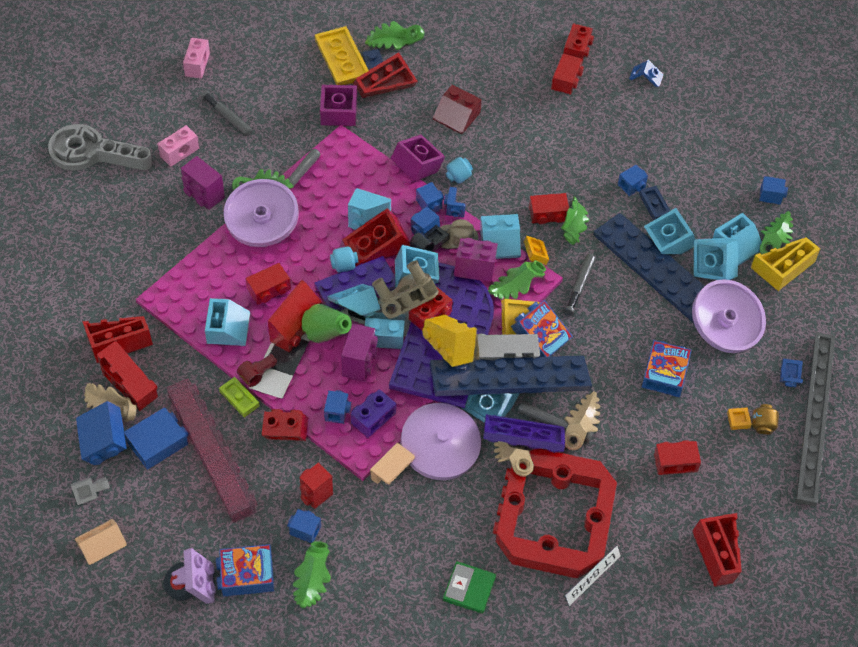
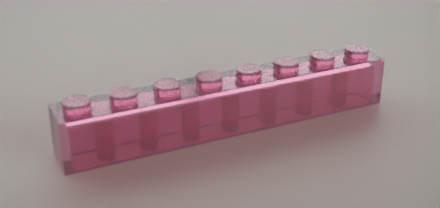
[166,378,257,523]

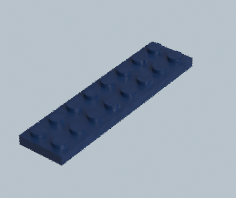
[593,213,705,323]
[429,356,592,396]

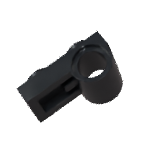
[409,225,449,252]

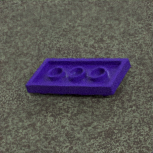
[314,256,396,311]
[483,414,565,452]

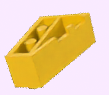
[751,237,820,291]
[422,315,477,367]

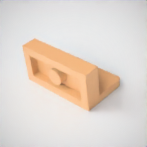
[370,443,415,484]
[75,519,127,565]

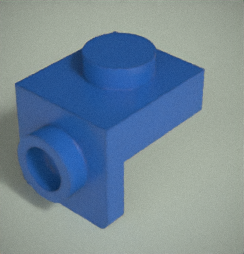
[444,187,466,217]
[780,359,803,387]

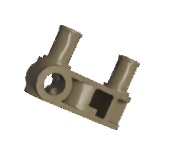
[372,260,439,319]

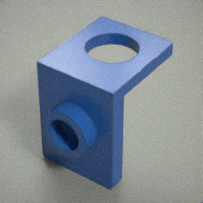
[629,60,663,87]

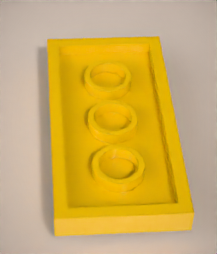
[315,26,368,85]

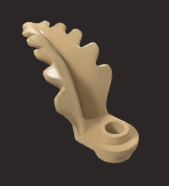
[84,383,136,422]
[565,391,600,450]
[494,441,533,476]

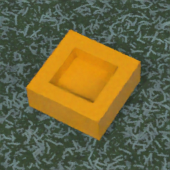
[727,407,752,430]

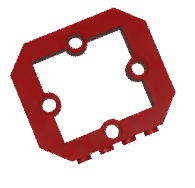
[493,448,617,579]

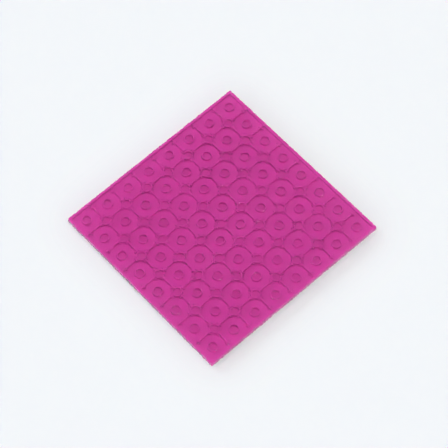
[136,125,563,481]

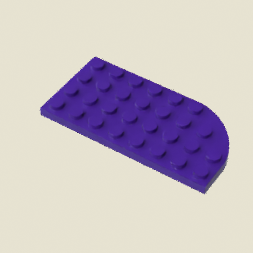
[389,262,494,408]

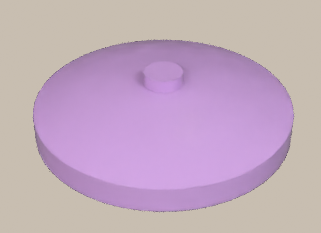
[224,179,299,247]
[692,280,766,353]
[400,403,481,480]

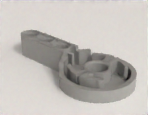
[48,124,152,171]

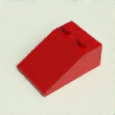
[342,208,410,266]

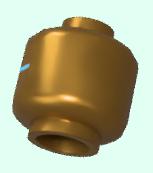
[752,404,779,435]

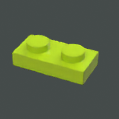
[219,377,260,417]

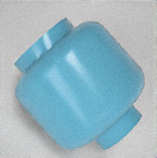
[445,157,473,184]
[330,247,358,273]

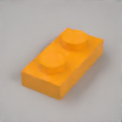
[523,236,549,265]

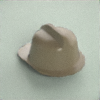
[440,219,478,249]

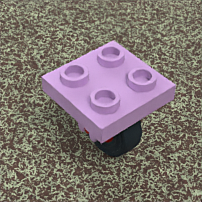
[163,548,216,604]

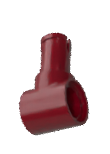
[237,354,277,387]

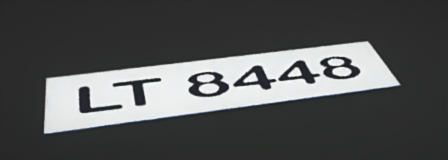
[565,546,621,606]

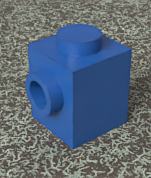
[618,165,648,196]
[759,176,788,205]
[416,182,444,213]
[411,207,440,235]
[324,390,352,424]
[288,509,321,543]

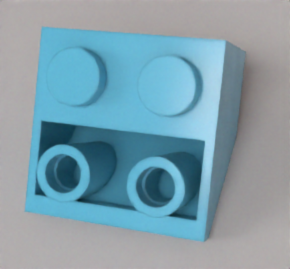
[713,213,762,266]
[205,298,250,346]

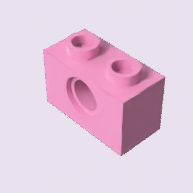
[183,38,210,78]
[158,125,199,167]

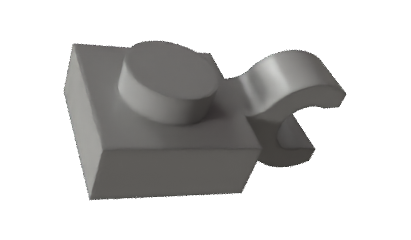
[70,477,109,505]

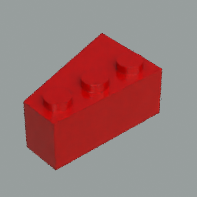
[353,53,418,98]
[82,316,153,363]
[97,341,158,411]
[692,513,742,587]

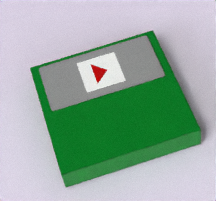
[443,561,496,614]

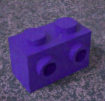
[351,389,396,438]

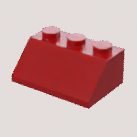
[268,280,322,352]

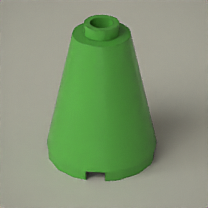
[302,304,352,343]

